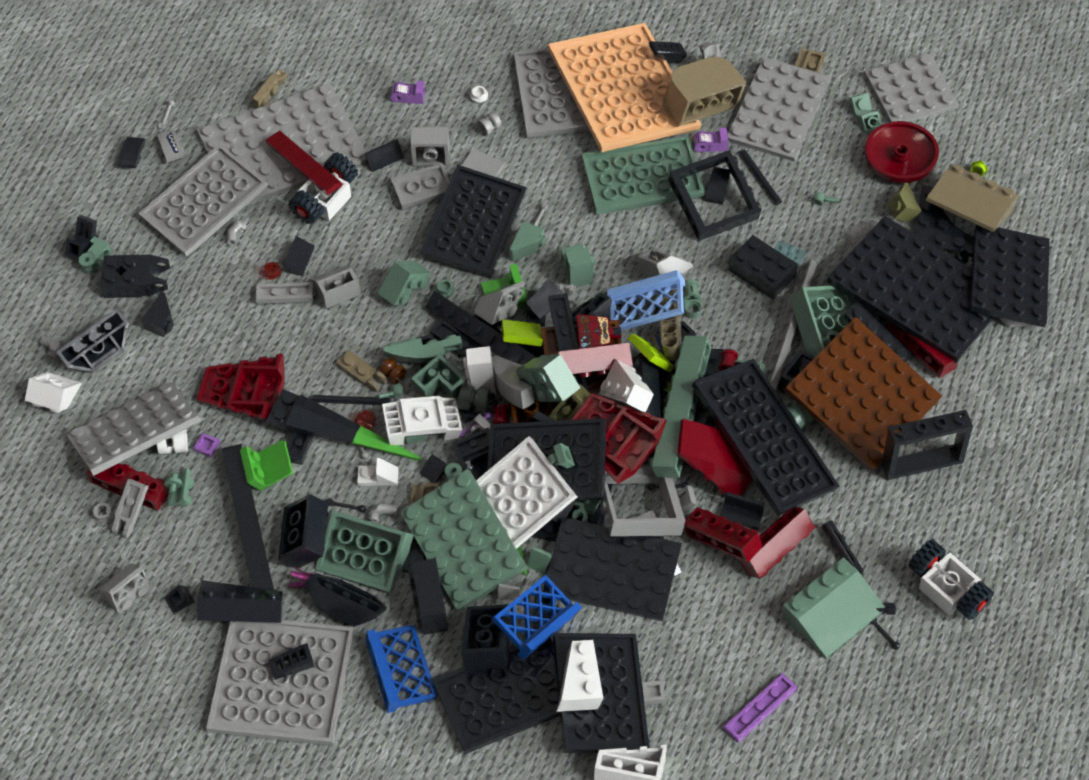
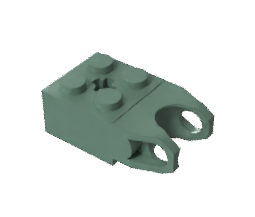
[516,354,580,402]

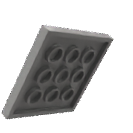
[864,53,959,122]

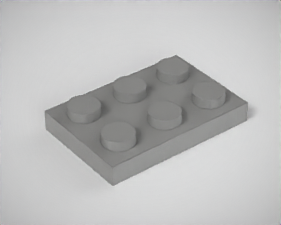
[391,163,450,210]

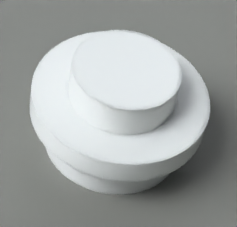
[470,86,488,103]

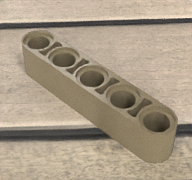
[659,289,682,361]

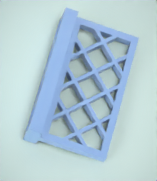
[607,270,685,331]

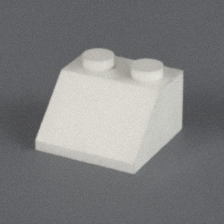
[25,372,82,413]

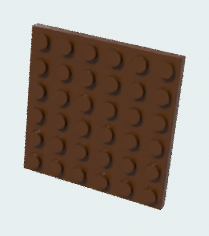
[784,317,942,472]

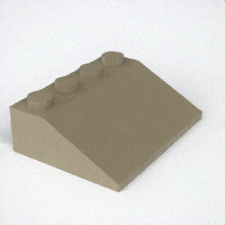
[926,164,1019,232]

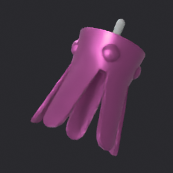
[289,567,314,588]

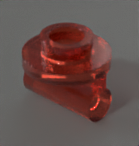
[354,409,377,431]

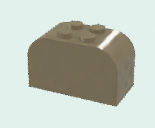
[663,57,747,126]

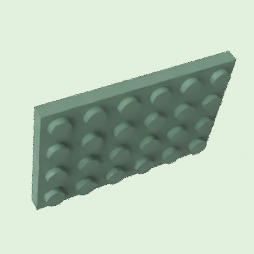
[582,136,705,215]
[400,468,528,612]

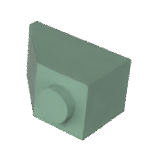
[509,222,546,261]

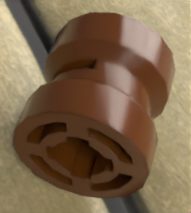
[379,358,407,384]

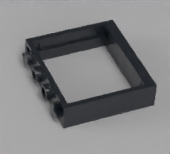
[668,150,762,241]
[881,410,973,480]

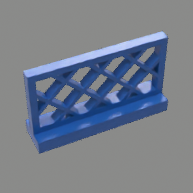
[492,575,582,660]
[365,625,437,713]

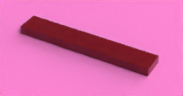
[266,130,342,196]

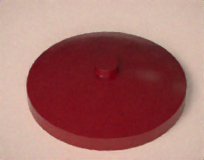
[865,121,939,183]

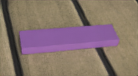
[723,673,797,743]

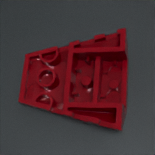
[196,353,285,420]
[571,393,667,484]
[678,419,753,496]

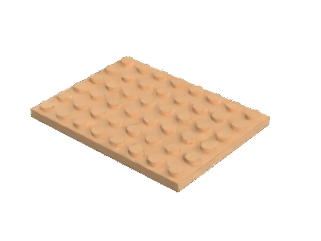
[548,23,701,152]

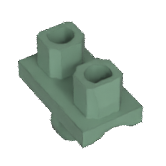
[164,468,194,507]

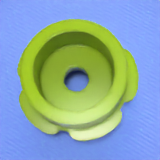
[970,160,988,177]

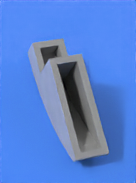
[492,355,534,409]

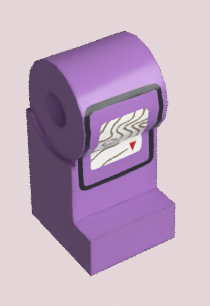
[390,81,425,104]
[693,128,728,152]

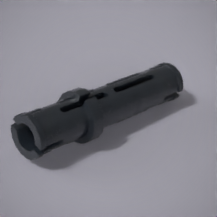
[822,520,864,574]

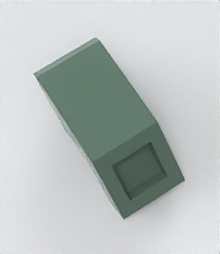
[849,92,881,133]

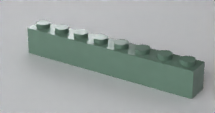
[650,336,711,478]

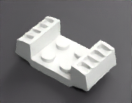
[382,396,462,445]

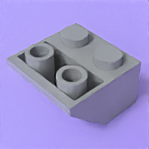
[637,248,693,278]
[311,265,361,308]
[474,281,525,324]
[99,563,150,613]

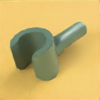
[813,192,840,206]
[377,384,403,399]

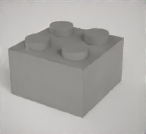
[411,127,450,167]

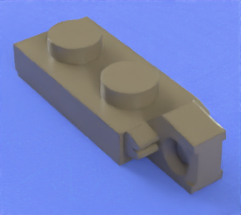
[253,69,287,109]

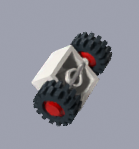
[288,152,358,225]
[908,539,994,620]

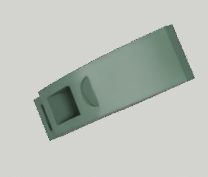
[383,335,463,363]

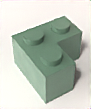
[561,244,595,287]
[378,261,431,306]
[411,354,467,398]

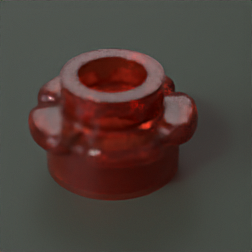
[263,262,282,280]

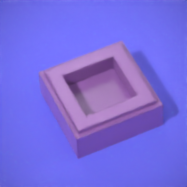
[193,433,220,458]

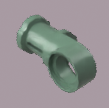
[683,279,702,319]

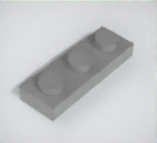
[256,282,314,304]

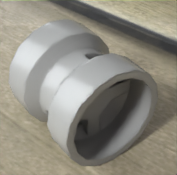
[477,111,502,136]

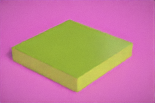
[501,319,543,346]
[628,334,674,372]

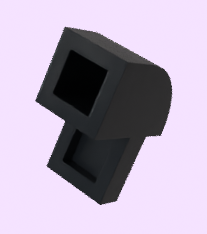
[64,215,99,260]

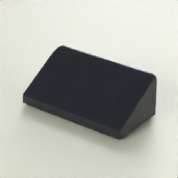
[365,139,404,172]
[284,236,315,276]
[525,279,563,320]

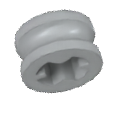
[93,503,112,522]

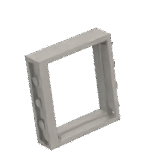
[600,465,685,536]

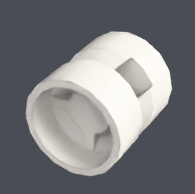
[157,429,188,454]

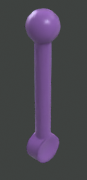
[459,412,492,438]

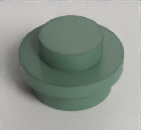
[435,279,454,297]

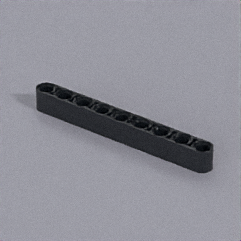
[222,444,274,589]

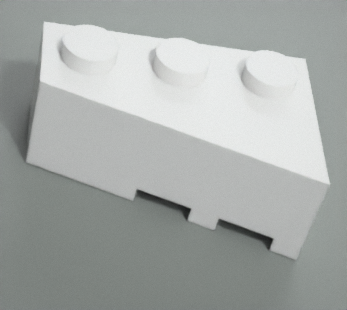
[463,346,497,396]
[599,359,654,412]
[556,640,603,712]
[594,745,667,780]

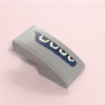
[157,129,184,162]

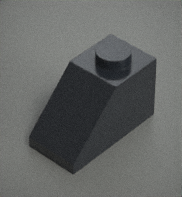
[141,291,174,337]

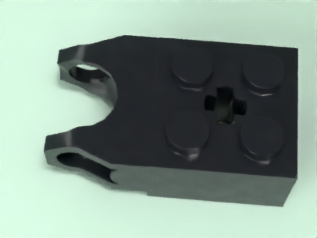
[100,254,170,298]

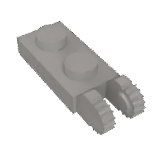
[111,479,149,538]

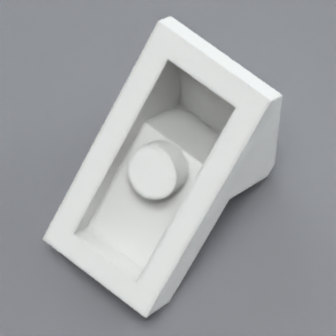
[358,458,398,486]

